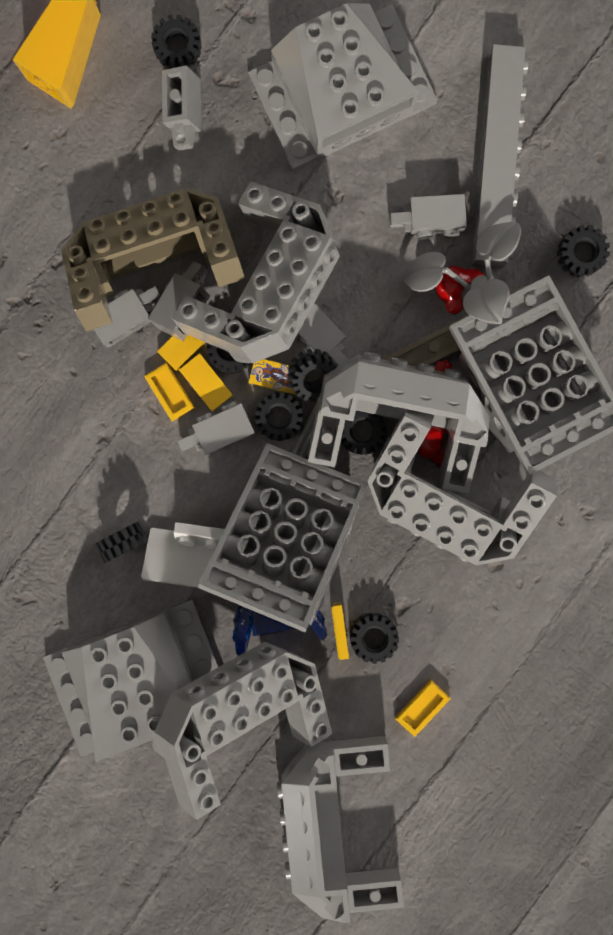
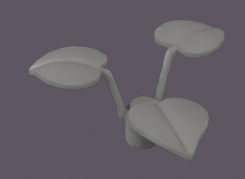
[402,222,521,324]

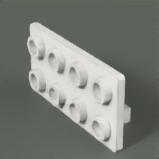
[141,522,225,588]

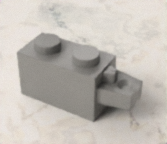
[162,66,201,151]
[390,194,467,239]
[148,261,210,341]
[94,286,162,348]
[295,303,348,366]
[178,402,256,455]

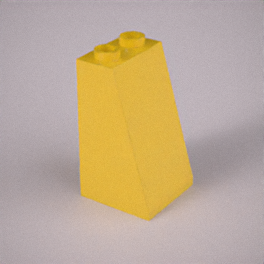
[13,0,101,109]

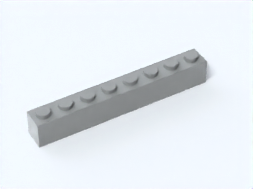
[472,44,529,267]

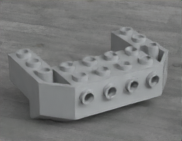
[172,181,340,363]
[308,352,490,493]
[367,409,558,565]
[152,642,332,820]
[277,736,404,923]

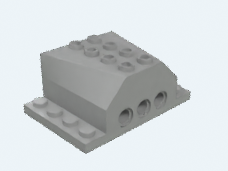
[248,3,438,171]
[449,275,613,476]
[198,443,368,632]
[43,599,219,762]

